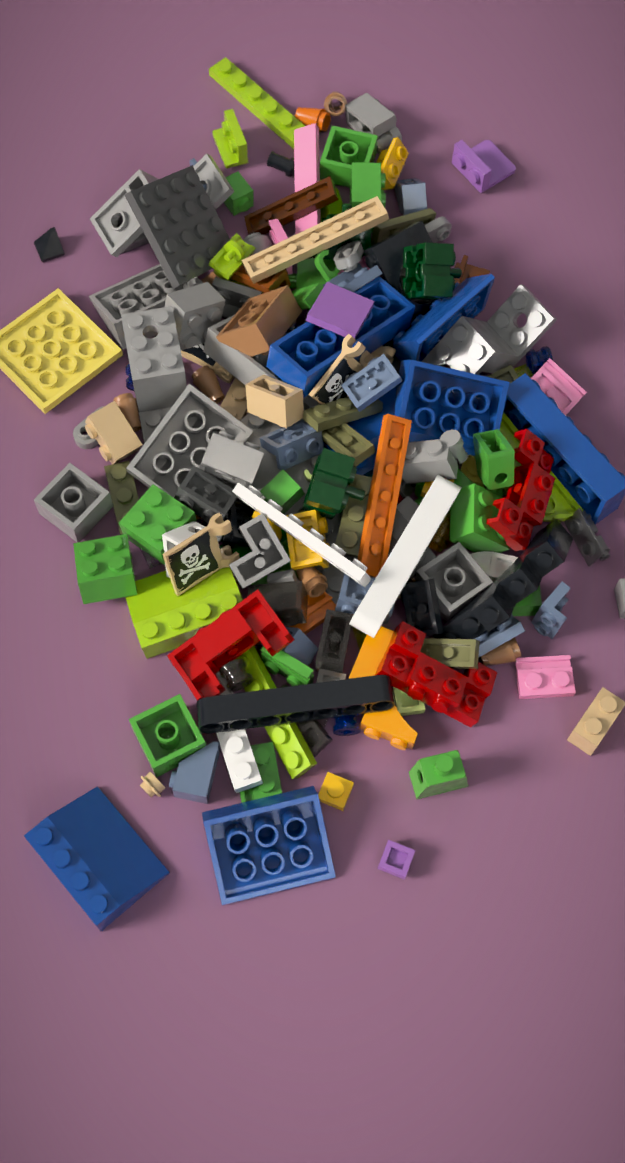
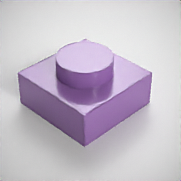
[378,840,415,880]

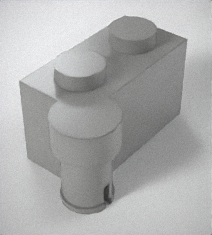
[345,93,402,154]
[402,429,468,484]

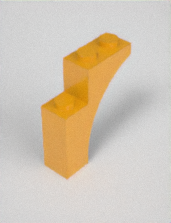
[348,626,418,750]

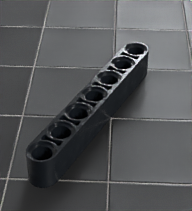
[196,675,395,734]

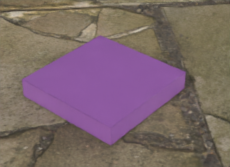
[306,282,375,339]

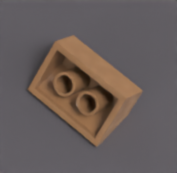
[216,285,302,357]

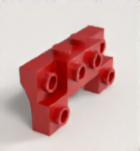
[486,429,555,551]
[167,589,295,701]
[375,621,498,728]

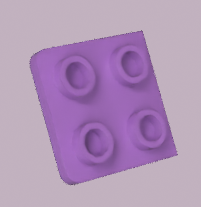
[452,140,516,193]

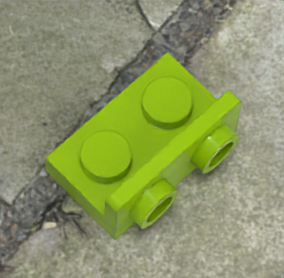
[212,109,248,168]

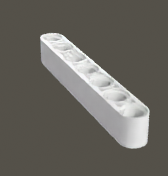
[349,475,462,638]

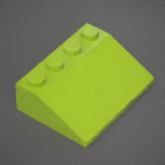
[125,567,243,659]

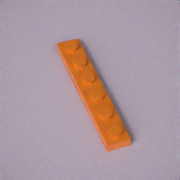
[357,414,412,578]

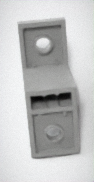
[90,154,235,257]
[422,284,557,375]
[121,306,187,444]

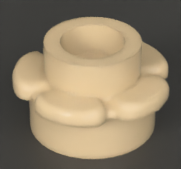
[140,772,166,798]

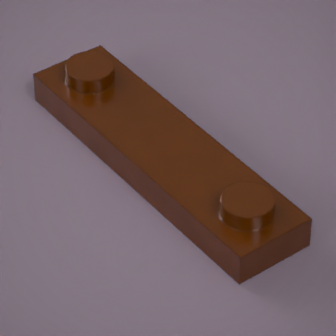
[244,176,339,235]

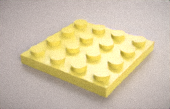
[0,288,123,414]

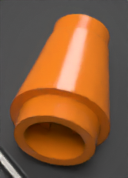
[295,107,331,132]

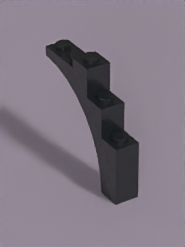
[432,519,573,639]

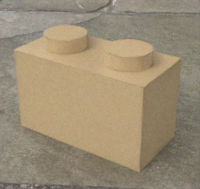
[246,374,304,428]
[85,401,142,464]
[567,687,625,756]

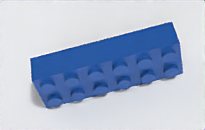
[266,276,416,398]
[503,373,625,525]

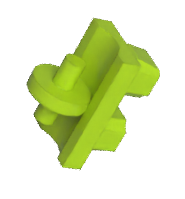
[209,233,256,280]

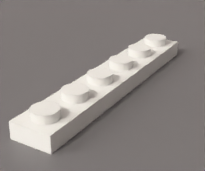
[232,483,371,587]
[216,667,263,793]

